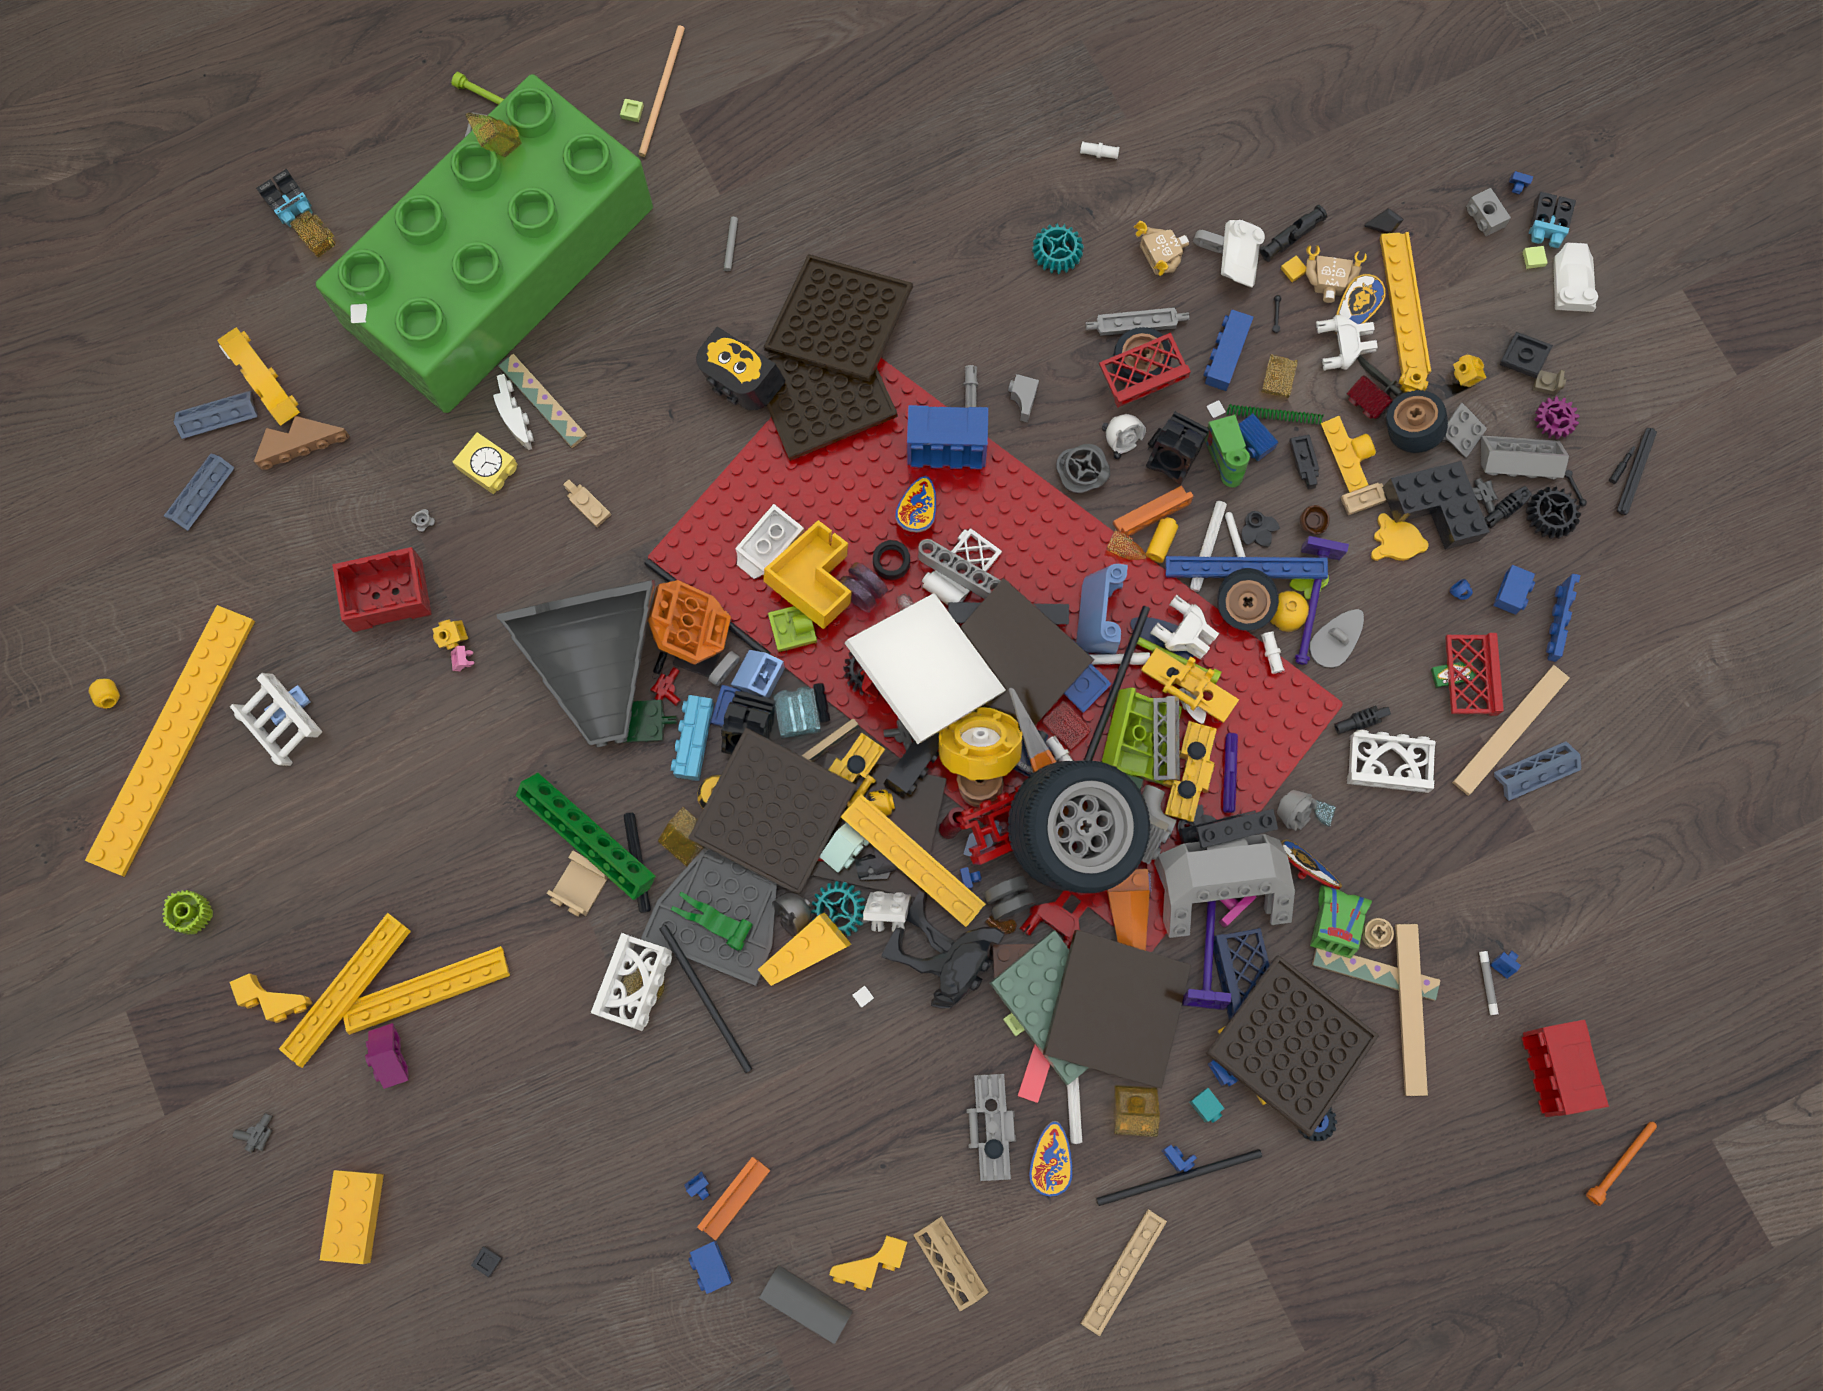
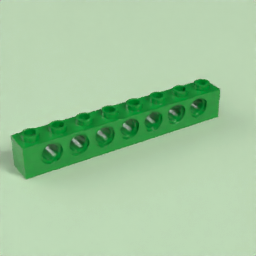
[516,773,656,900]

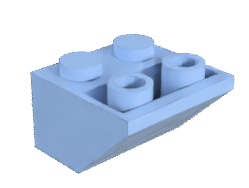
[731,650,785,698]

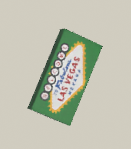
[1431,660,1476,688]

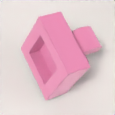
[451,646,474,671]

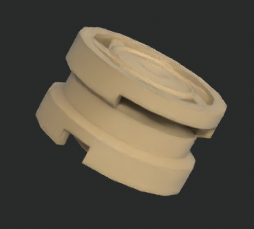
[1361,918,1394,949]

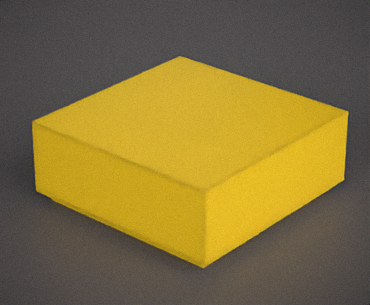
[1280,255,1306,282]

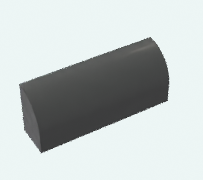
[759,1265,853,1344]

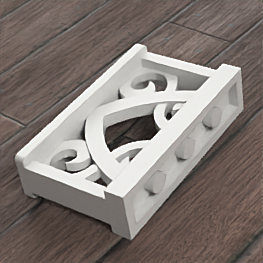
[1347,730,1436,793]
[591,933,672,1031]

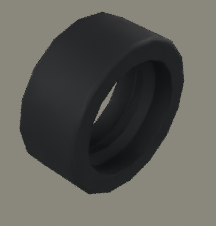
[873,540,910,580]

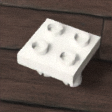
[863,891,911,932]

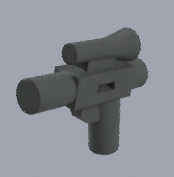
[1472,478,1498,514]
[883,720,914,751]
[233,1113,273,1153]

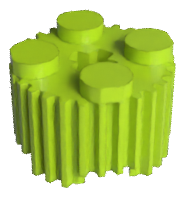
[162,890,213,935]

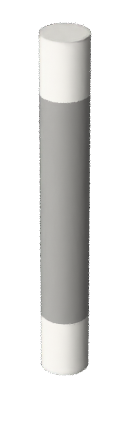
[1479,951,1499,1015]

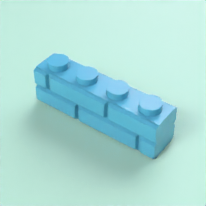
[671,695,714,781]

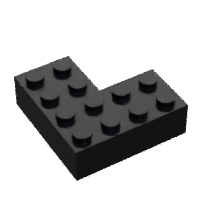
[1382,461,1490,550]

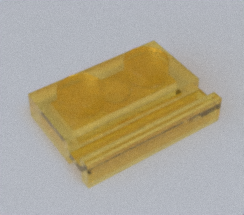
[1261,354,1298,398]

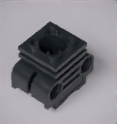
[1146,411,1210,485]
[721,691,775,755]

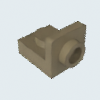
[1533,370,1566,395]

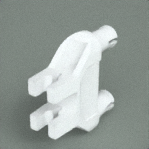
[1316,315,1378,371]
[1151,595,1219,659]

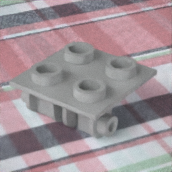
[1442,403,1487,458]

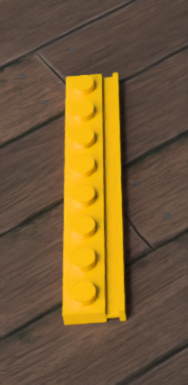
[1380,232,1431,374]
[840,794,986,927]
[279,913,411,1068]
[343,946,510,1035]

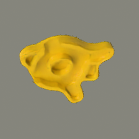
[1371,513,1428,561]

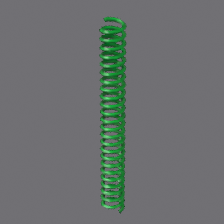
[1227,404,1324,425]

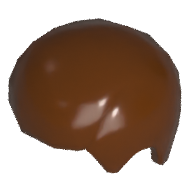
[1300,505,1330,535]

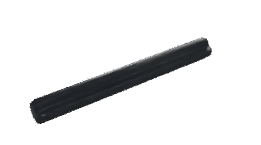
[1617,428,1657,515]
[623,812,651,913]

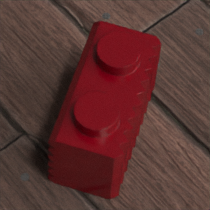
[1346,375,1394,419]

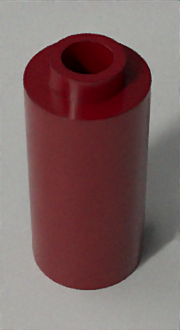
[938,807,964,839]

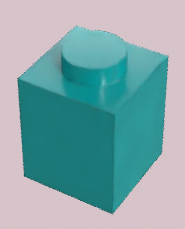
[1189,1088,1225,1123]

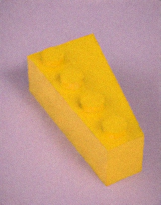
[758,913,852,986]

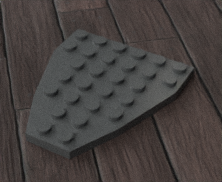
[641,847,777,987]

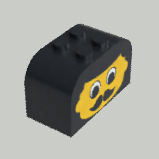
[696,326,786,410]

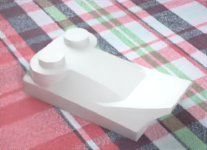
[1221,220,1265,288]
[1554,243,1598,312]
[735,504,804,579]

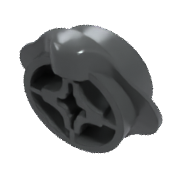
[1056,444,1110,493]

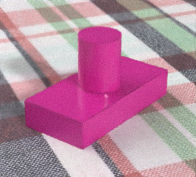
[1219,896,1256,928]

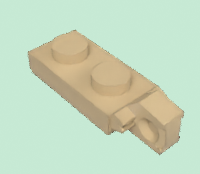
[563,480,611,528]
[1341,483,1387,515]

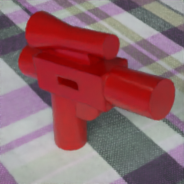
[650,667,681,706]

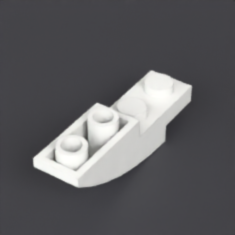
[493,374,534,450]

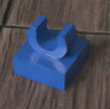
[1509,171,1533,194]
[960,867,981,891]
[1490,950,1521,979]
[685,1171,709,1200]

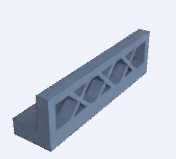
[174,391,258,439]
[164,454,234,531]
[1494,742,1581,801]

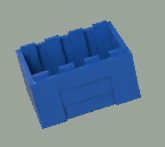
[907,405,988,469]

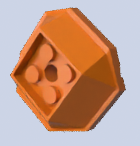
[648,580,731,664]

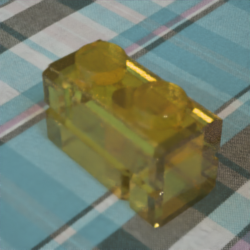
[290,211,335,257]

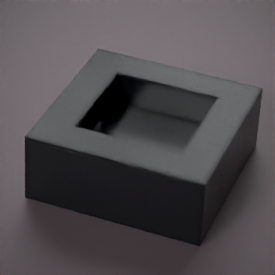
[471,1246,502,1278]

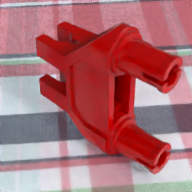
[1019,890,1088,949]

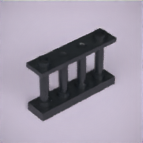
[1178,809,1278,848]

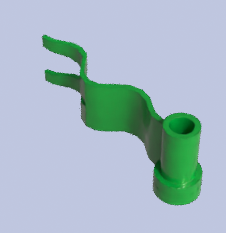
[671,892,753,952]

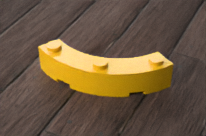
[217,327,300,426]

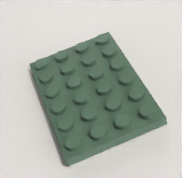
[990,930,1088,1085]

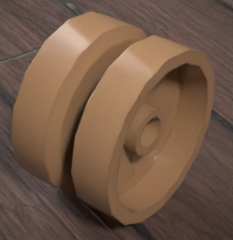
[957,774,1004,807]

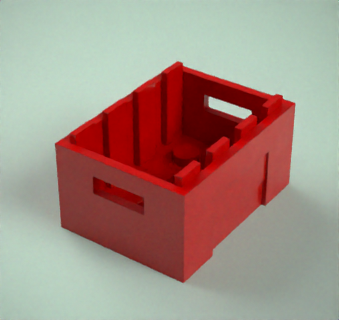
[332,547,432,632]
[1521,1020,1609,1117]

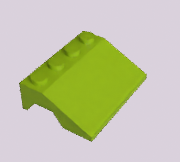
[1102,688,1182,784]

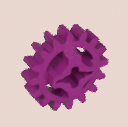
[1534,396,1580,439]

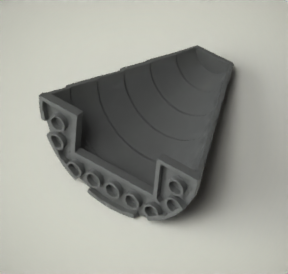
[496,580,656,747]

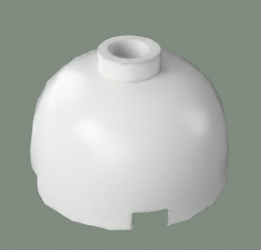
[1106,414,1146,454]

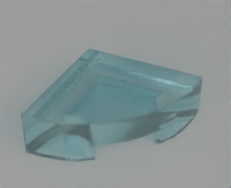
[1314,800,1336,827]

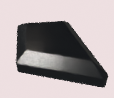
[1365,208,1404,234]

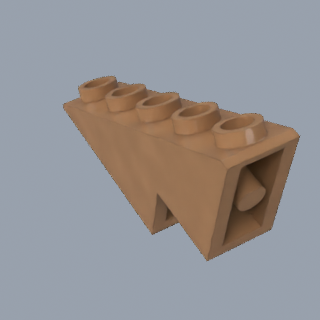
[254,416,350,470]

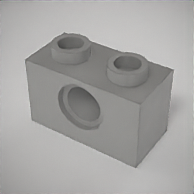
[1466,188,1511,236]

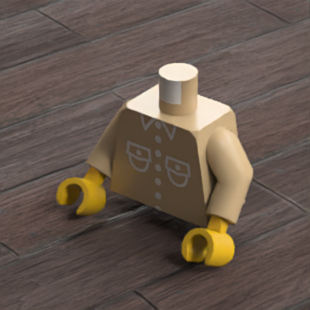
[1134,221,1189,276]
[1306,246,1367,303]

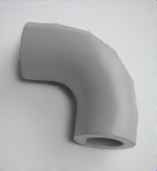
[1142,785,1176,839]

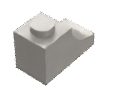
[1008,374,1039,422]

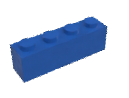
[1203,310,1253,391]

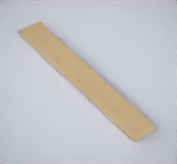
[1452,665,1570,796]
[1395,924,1428,1096]

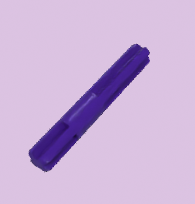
[1223,733,1238,813]

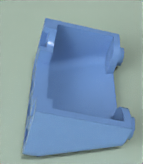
[1076,564,1128,654]

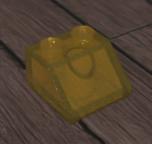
[465,112,522,157]
[658,807,705,867]
[1114,1085,1160,1137]

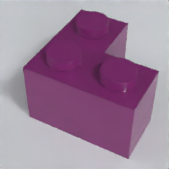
[365,1023,408,1089]

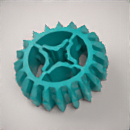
[1032,223,1084,274]
[811,881,865,936]

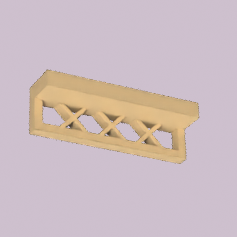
[914,1216,989,1311]

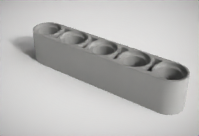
[918,539,1001,599]

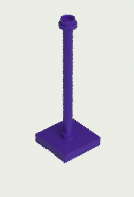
[1295,536,1349,665]
[1182,901,1231,1010]

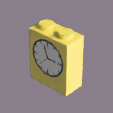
[453,432,518,495]

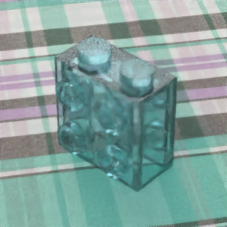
[773,687,821,739]

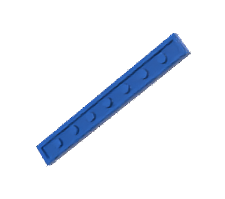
[1166,556,1328,579]

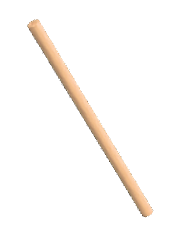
[638,25,685,157]

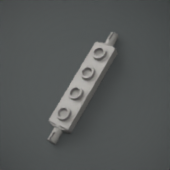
[1085,308,1189,336]

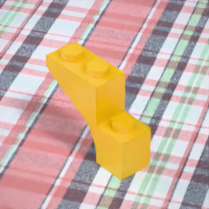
[230,973,312,1023]
[829,1235,907,1291]

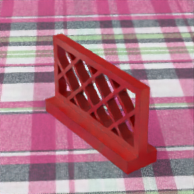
[1099,333,1191,408]
[1445,633,1504,716]

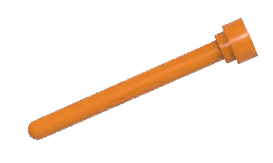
[1586,1122,1657,1206]

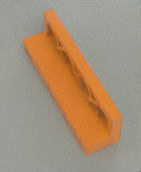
[1113,485,1194,539]
[697,1157,771,1241]

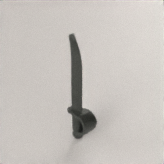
[1357,355,1404,400]

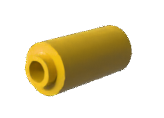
[1145,517,1178,563]

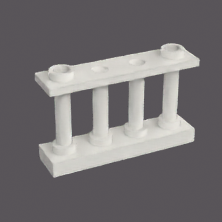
[230,673,322,766]

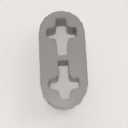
[1193,230,1224,254]
[708,651,740,686]

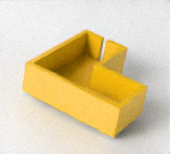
[764,520,852,629]

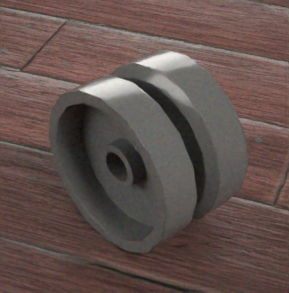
[983,875,1036,921]

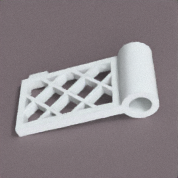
[922,528,1002,605]

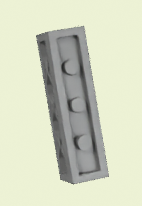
[1153,696,1180,780]

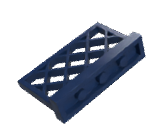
[1213,928,1269,1021]

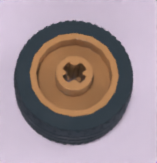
[1112,327,1172,387]
[1386,390,1448,453]
[1217,568,1279,631]

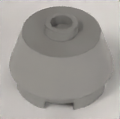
[1277,790,1318,831]

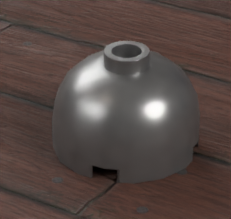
[772,893,811,936]

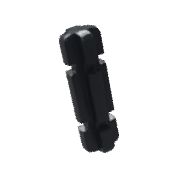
[813,683,830,723]

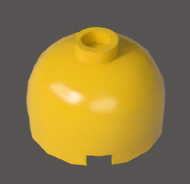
[1270,591,1309,632]

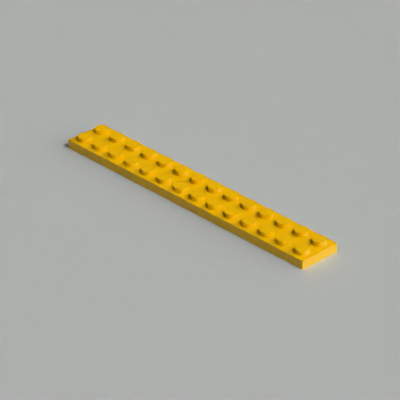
[85,605,255,877]

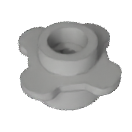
[411,509,435,532]

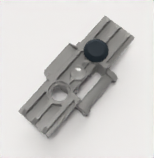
[966,1074,1016,1181]

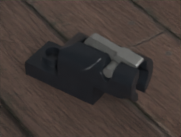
[855,837,914,880]

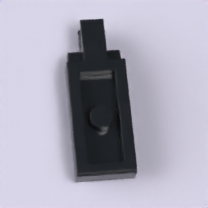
[1289,434,1319,489]

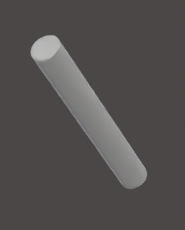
[724,217,738,271]

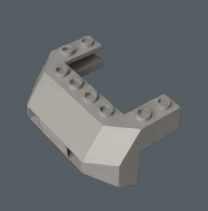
[1154,834,1295,938]

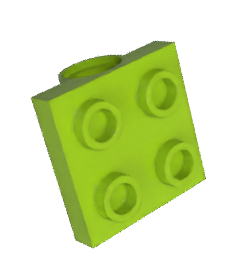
[768,606,817,652]

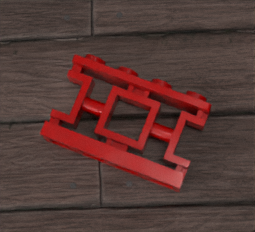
[956,784,1023,865]

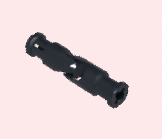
[1259,205,1328,262]

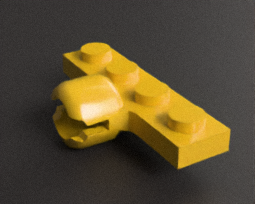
[1321,416,1376,492]

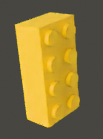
[320,1170,384,1264]

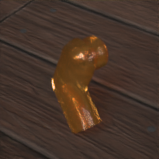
[985,915,1017,934]

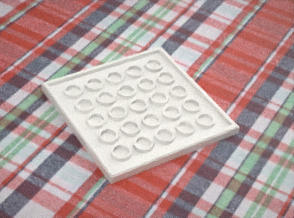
[845,593,1006,744]

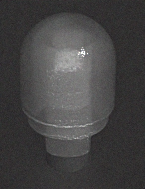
[896,594,914,611]

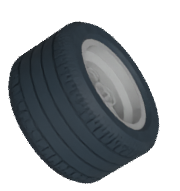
[1008,760,1151,893]

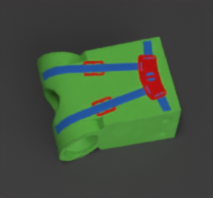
[1205,415,1250,487]
[1310,885,1372,959]

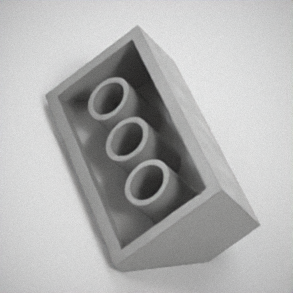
[1481,436,1569,479]

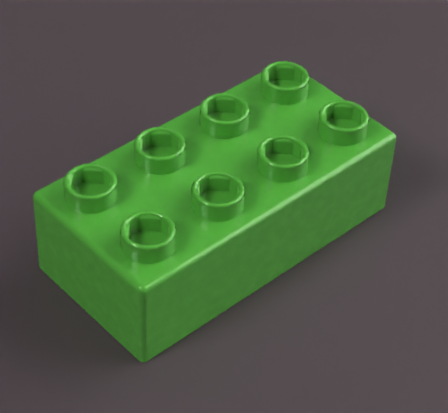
[316,74,653,413]

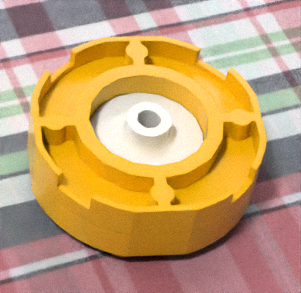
[939,707,1022,781]

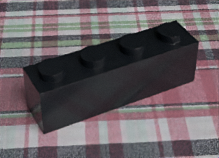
[883,732,939,798]

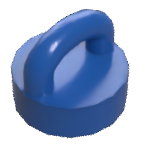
[1450,579,1473,600]

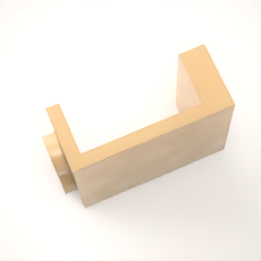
[547,851,608,917]

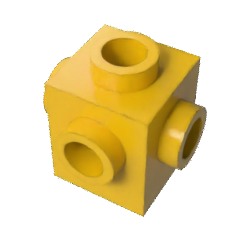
[1453,355,1486,387]
[1398,367,1428,393]
[433,619,468,650]

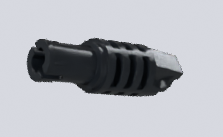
[1484,486,1532,529]
[1334,705,1391,734]

